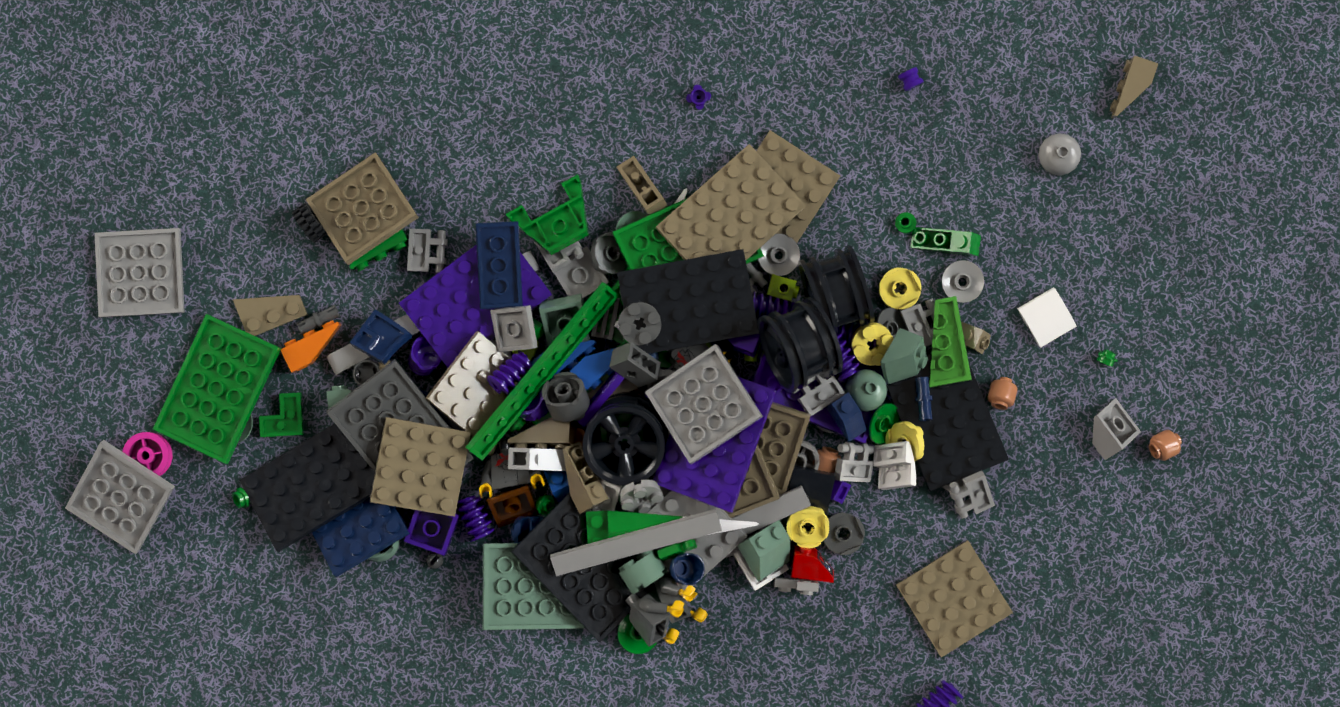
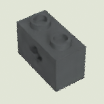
[610,342,661,388]

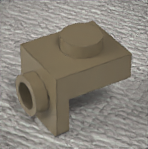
[962,322,991,354]

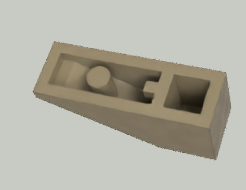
[617,156,668,216]

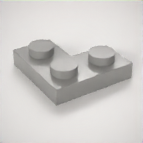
[774,577,819,595]

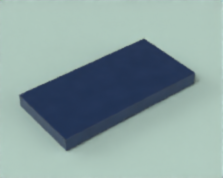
[475,221,523,309]

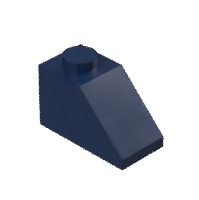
[826,392,866,442]

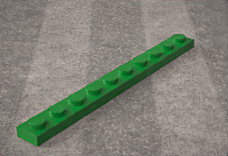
[466,282,619,461]

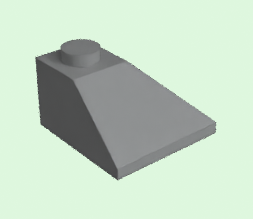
[1092,398,1141,460]

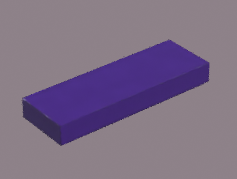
[578,371,625,427]

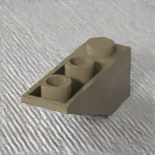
[1109,55,1158,119]
[507,418,576,450]
[563,442,609,514]

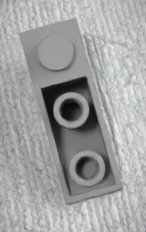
[508,448,566,471]

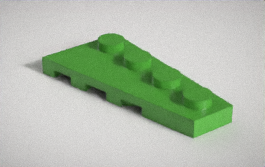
[929,296,972,388]

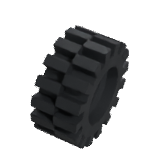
[292,202,327,243]

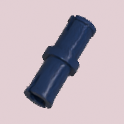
[915,377,933,421]

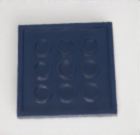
[312,498,410,577]

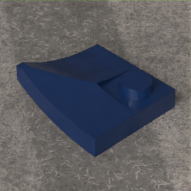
[350,310,413,365]

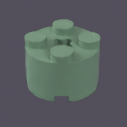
[618,550,669,595]

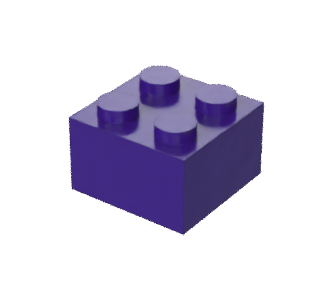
[404,510,460,556]

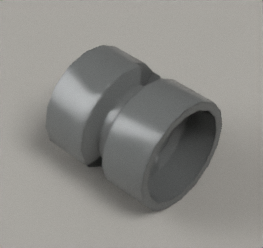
[353,360,380,385]

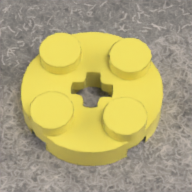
[879,268,921,310]
[851,322,894,366]
[885,421,924,461]
[787,506,829,548]

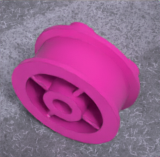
[122,432,173,476]

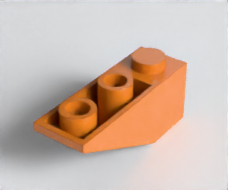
[281,320,341,373]

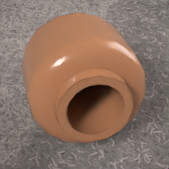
[988,377,1017,410]
[1149,430,1182,461]
[813,446,841,473]

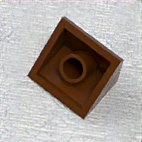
[487,483,538,528]

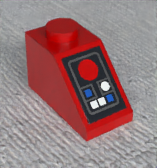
[791,546,834,583]

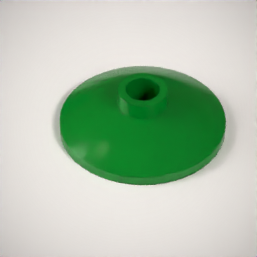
[869,403,899,444]
[617,613,657,654]

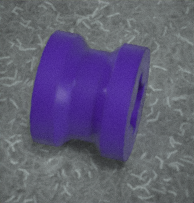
[898,67,924,92]

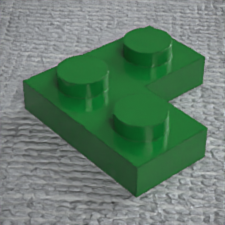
[259,392,304,437]

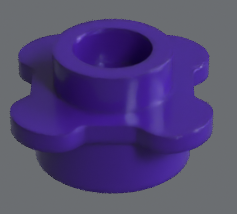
[686,85,711,110]

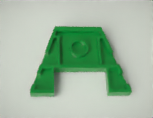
[506,174,589,255]

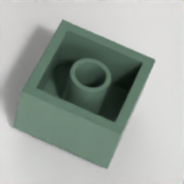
[539,294,591,347]

